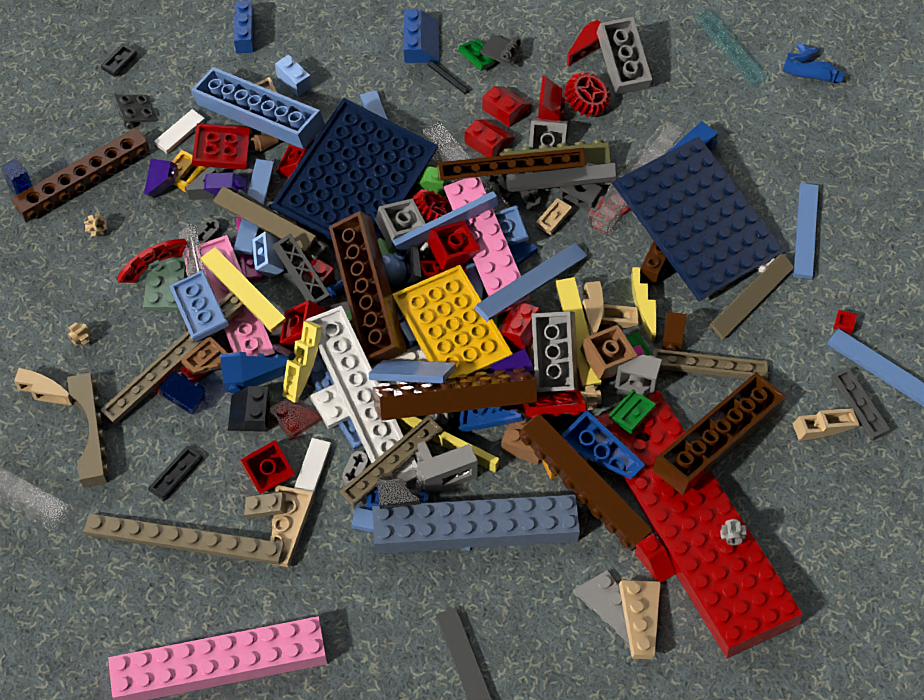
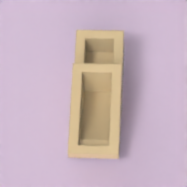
[581,281,603,335]
[600,304,638,329]
[14,368,73,406]
[792,408,859,441]

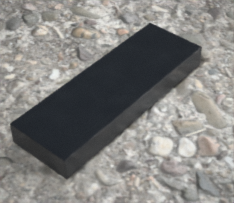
[148,445,203,501]

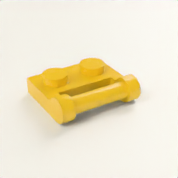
[172,150,208,192]

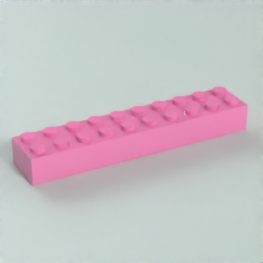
[108,616,327,700]

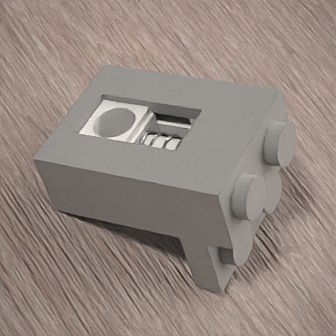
[415,441,477,496]

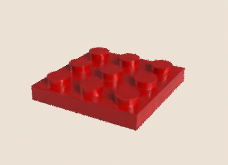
[192,123,250,170]
[523,390,586,418]

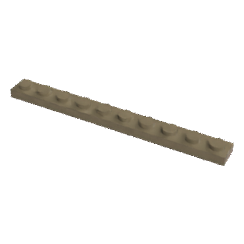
[100,292,245,425]
[83,514,285,565]

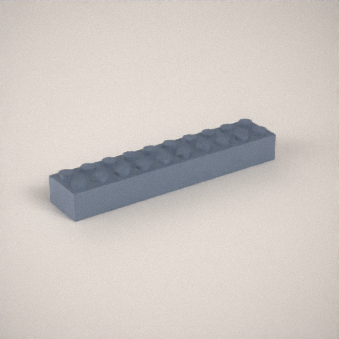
[372,495,580,554]

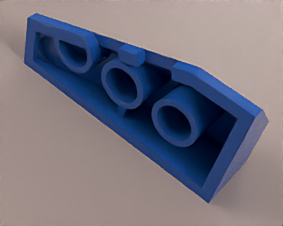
[220,352,289,394]
[561,410,645,479]

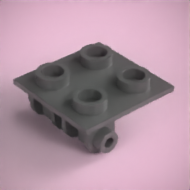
[480,34,523,67]
[114,95,157,129]

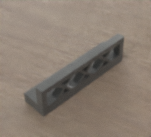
[272,233,331,306]

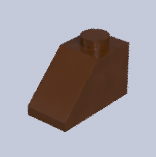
[662,312,687,352]

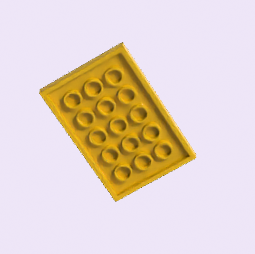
[392,265,513,378]

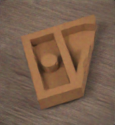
[181,336,227,375]

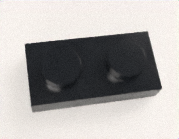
[101,43,137,77]

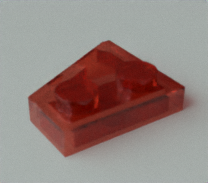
[269,399,322,440]

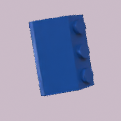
[404,10,439,63]

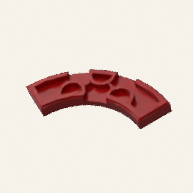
[117,239,188,283]

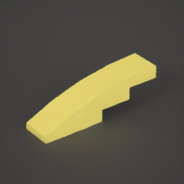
[631,267,656,342]
[282,321,322,403]

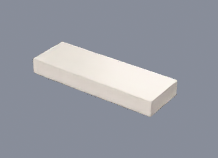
[154,109,205,154]
[294,438,331,493]

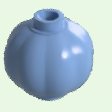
[382,252,408,288]

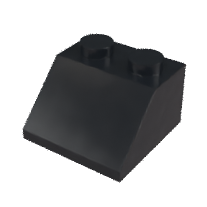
[228,386,270,432]

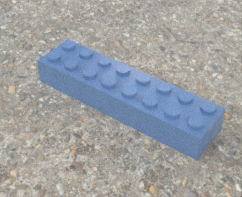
[191,67,325,149]

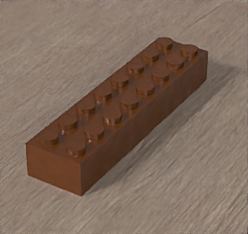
[329,211,407,366]
[373,367,537,421]
[652,372,786,495]

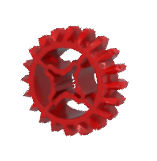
[564,71,611,118]
[412,189,453,224]

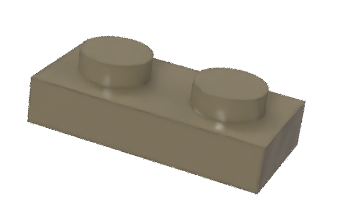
[244,492,286,518]

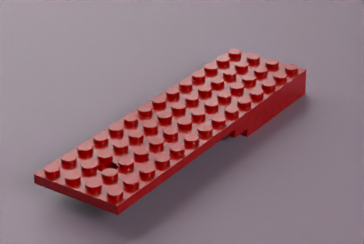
[596,391,803,659]

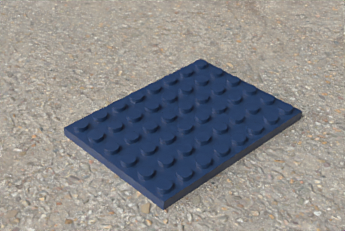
[271,98,438,240]
[613,137,785,302]

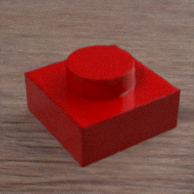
[833,310,857,334]

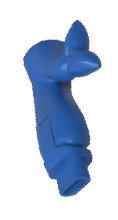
[783,44,845,83]

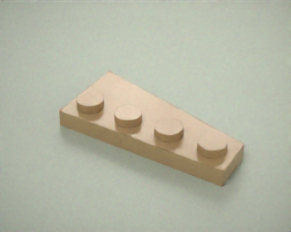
[270,485,315,568]
[619,580,660,659]

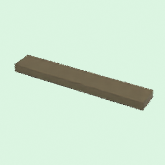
[213,186,316,253]
[709,253,794,339]
[652,349,768,380]
[339,415,443,507]

